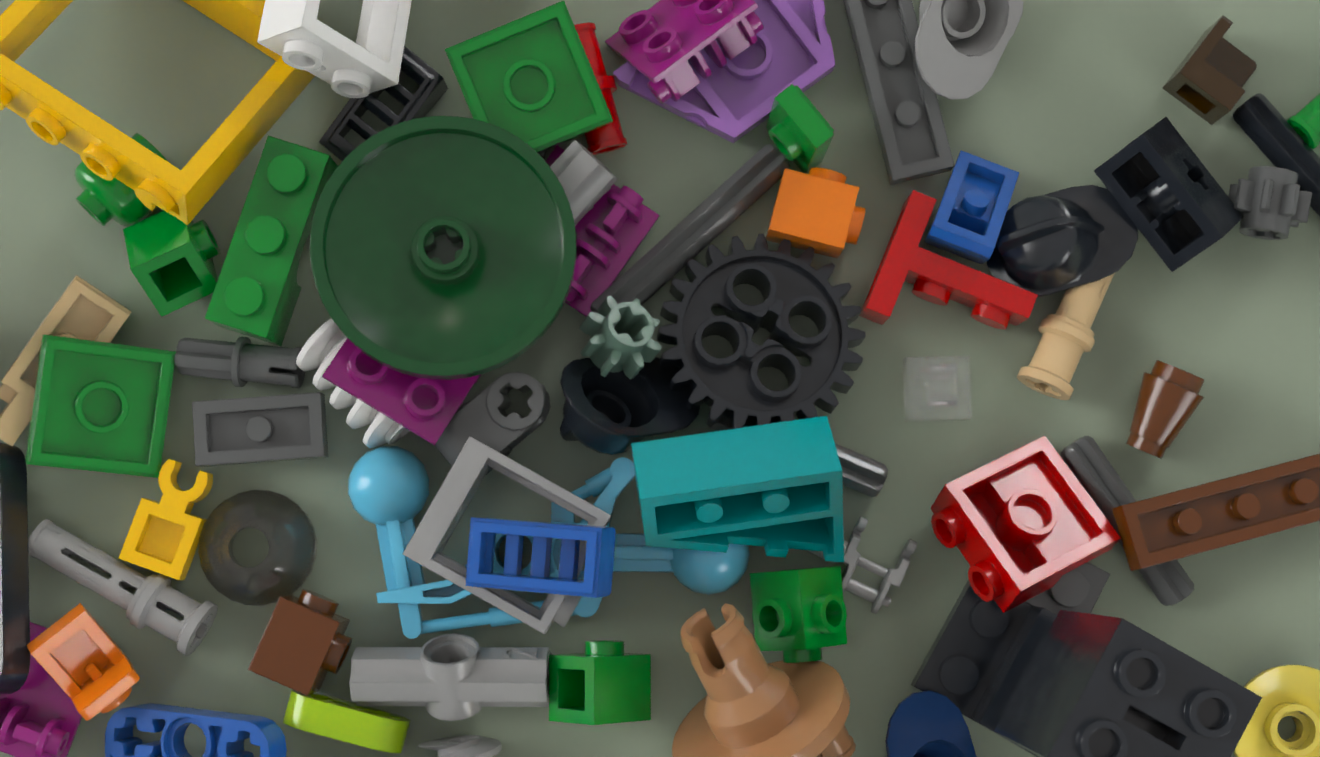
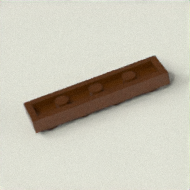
[1112,454,1320,571]

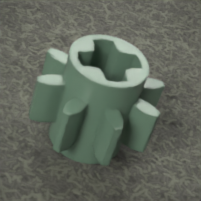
[579,296,662,379]

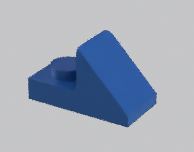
[924,150,1019,264]

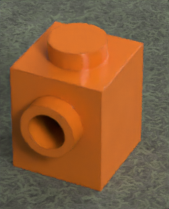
[766,167,866,259]

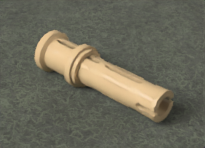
[1017,273,1115,400]

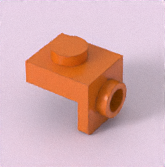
[26,603,140,721]

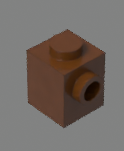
[248,589,352,696]

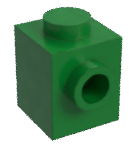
[123,210,221,317]
[549,640,651,725]

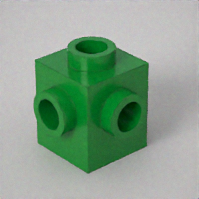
[749,566,847,663]

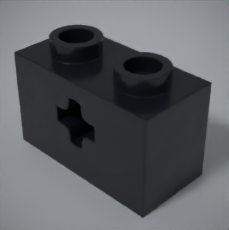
[1094,117,1244,272]

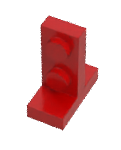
[859,190,1038,330]

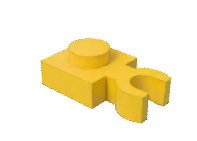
[118,459,213,580]

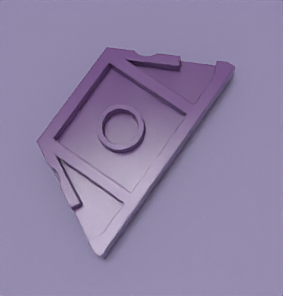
[613,0,835,143]

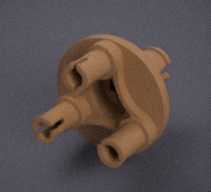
[672,603,856,757]

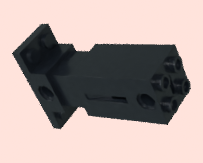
[911,579,1262,757]

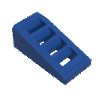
[465,517,616,598]

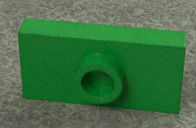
[766,84,834,174]

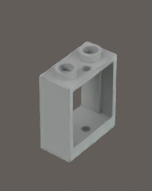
[403,436,612,634]

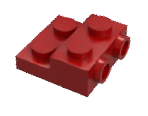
[930,436,1121,613]

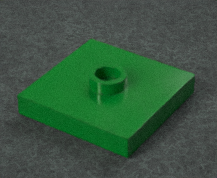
[445,0,613,153]
[25,334,176,478]

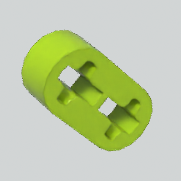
[283,689,410,753]

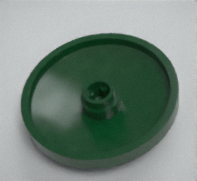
[310,116,576,380]

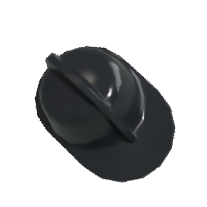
[987,185,1138,297]
[560,357,700,455]

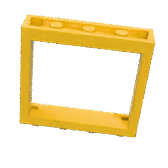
[0,0,315,225]

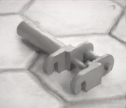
[805,516,917,614]

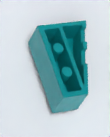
[631,416,844,562]

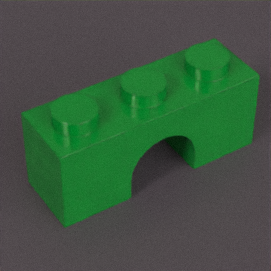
[205,135,338,347]

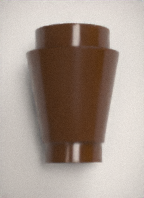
[1126,360,1205,459]

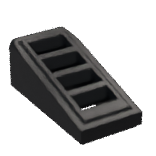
[319,46,448,161]

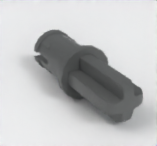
[174,337,306,388]

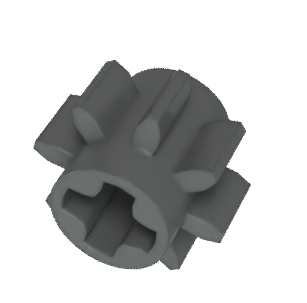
[1228,166,1312,240]

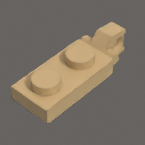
[0,275,131,446]

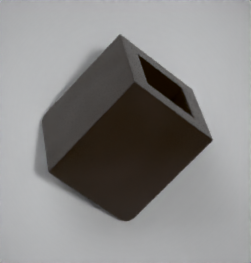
[1162,15,1257,125]

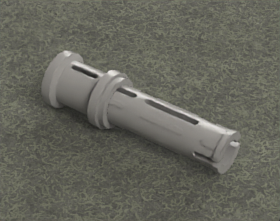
[28,519,218,656]

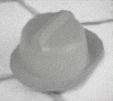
[915,0,1023,100]

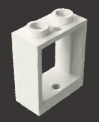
[257,0,412,98]

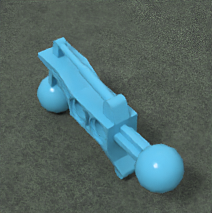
[348,446,750,639]

